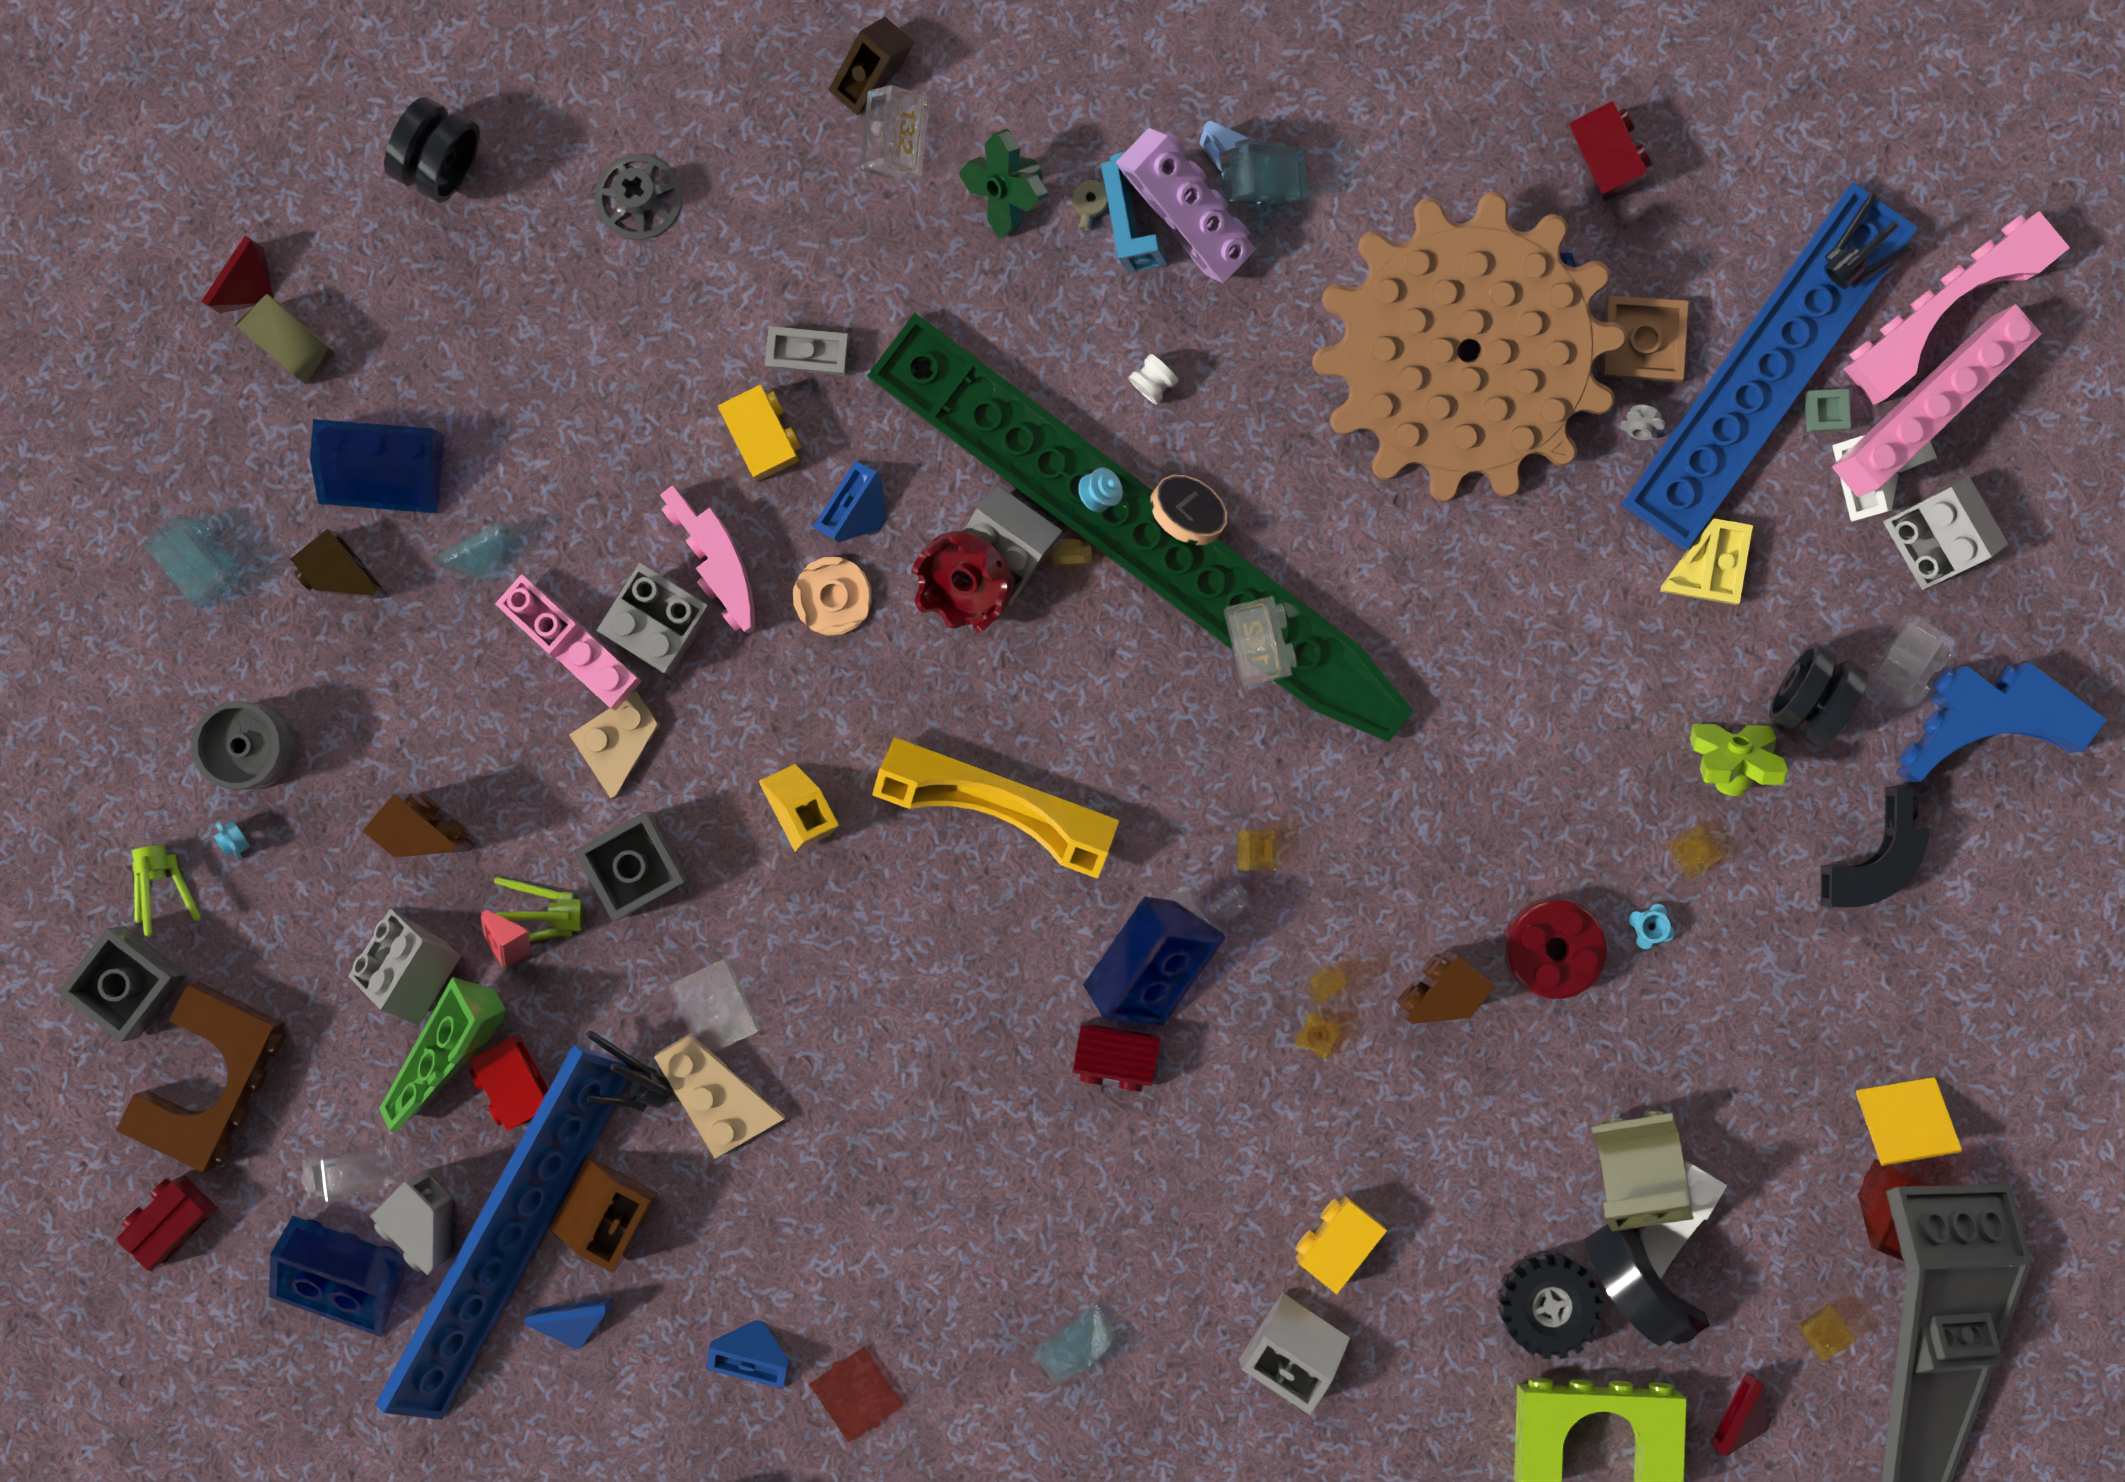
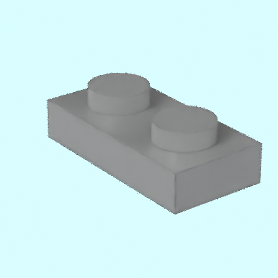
[765,326,849,376]

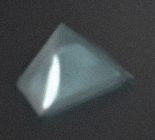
[431,520,514,584]
[1032,1303,1120,1384]

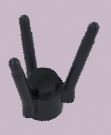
[1824,193,1912,289]
[586,1031,672,1112]

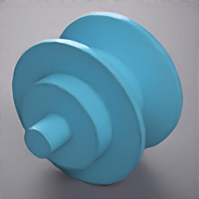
[1079,467,1122,512]

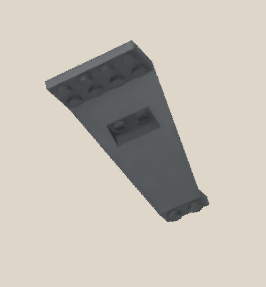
[1881,1184,2032,1482]

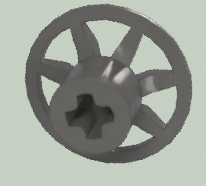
[595,154,681,240]

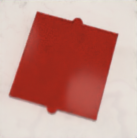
[809,1346,903,1443]

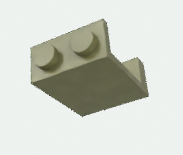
[1591,1111,1694,1231]

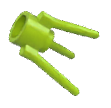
[132,845,201,936]
[494,877,584,942]

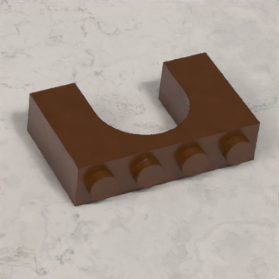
[116,982,285,1172]

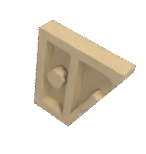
[569,691,659,799]

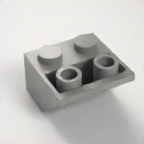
[1883,475,2008,590]
[961,485,1062,606]
[596,562,708,676]
[349,908,461,1025]
[370,1170,453,1275]
[1239,1292,1350,1415]

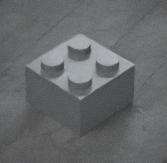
[574,811,691,922]
[57,926,188,1042]

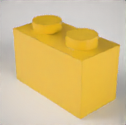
[718,384,802,482]
[1295,1195,1387,1294]

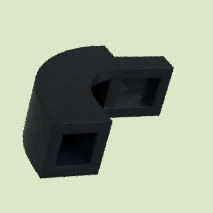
[1820,788,1929,908]
[1584,1224,1710,1347]

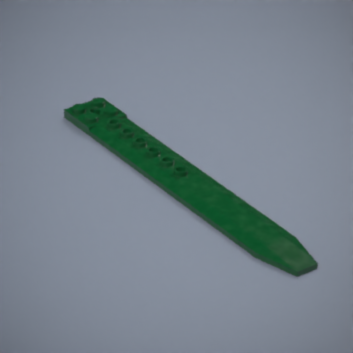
[867,312,1413,742]

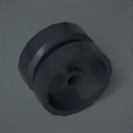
[384,97,480,203]
[1769,643,1868,747]

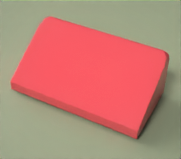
[481,910,531,969]

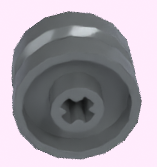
[191,701,297,790]

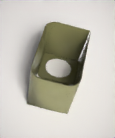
[234,294,334,385]

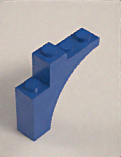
[1896,662,2107,782]

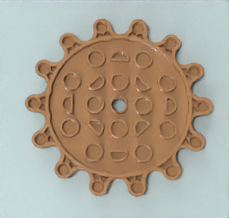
[1312,191,1627,502]

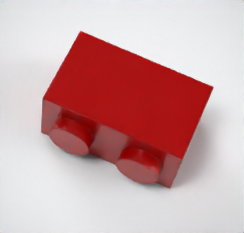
[469,1034,549,1131]

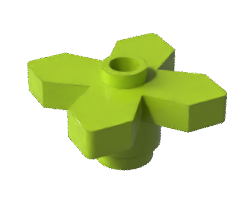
[1690,724,1788,796]

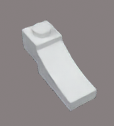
[1638,1160,1727,1279]

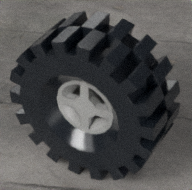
[1497,1251,1604,1360]

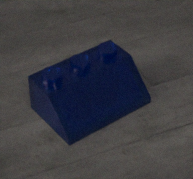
[310,419,445,514]
[1083,896,1226,1025]
[269,1216,406,1337]

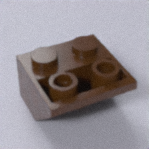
[363,793,475,857]
[1396,951,1496,1024]
[549,1156,658,1273]

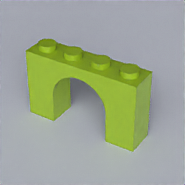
[1514,1377,1686,1482]

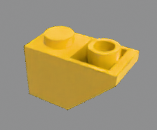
[759,764,839,852]

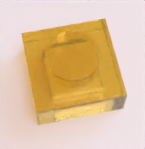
[1051,540,1092,568]
[1665,824,1723,879]
[1237,830,1276,870]
[1305,965,1350,1006]
[1795,1304,1855,1363]

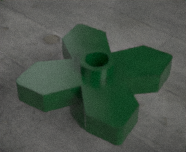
[959,129,1049,238]

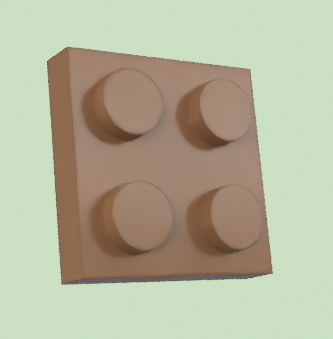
[1601,296,1688,383]

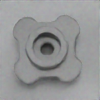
[1620,405,1665,440]

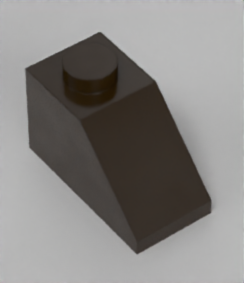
[828,17,915,116]
[290,529,387,599]

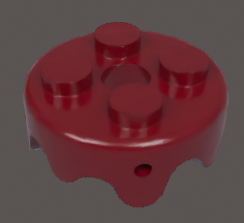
[911,531,1013,633]
[1503,898,1607,999]

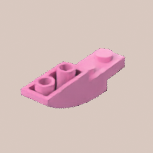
[660,485,755,634]
[495,574,642,711]

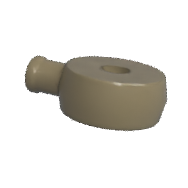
[1072,180,1108,231]

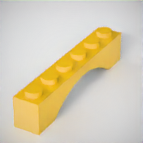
[872,737,1119,879]

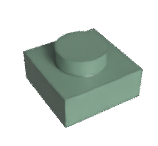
[1804,389,1851,433]

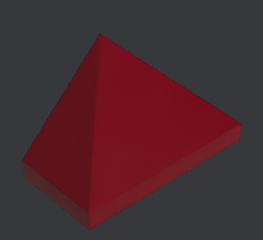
[201,235,274,313]
[1710,1372,1769,1456]

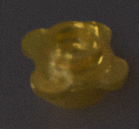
[1295,1012,1341,1059]

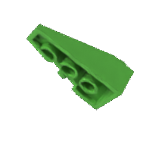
[379,977,506,1133]

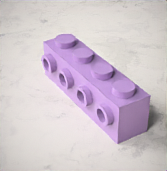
[1115,128,1256,283]

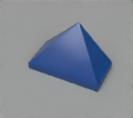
[813,460,886,542]
[524,1298,613,1349]
[706,1320,789,1389]

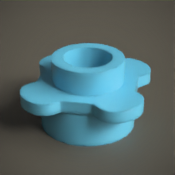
[213,820,250,860]
[1628,904,1675,949]

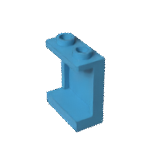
[1101,152,1168,273]

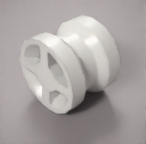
[1128,354,1179,405]

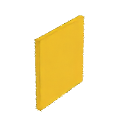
[1856,1077,1962,1166]

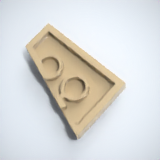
[654,1034,785,1159]

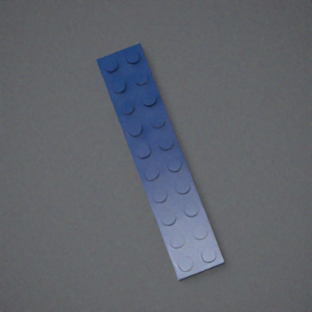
[1620,182,1918,551]
[375,1045,635,1420]

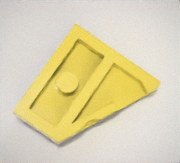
[1660,518,1753,605]

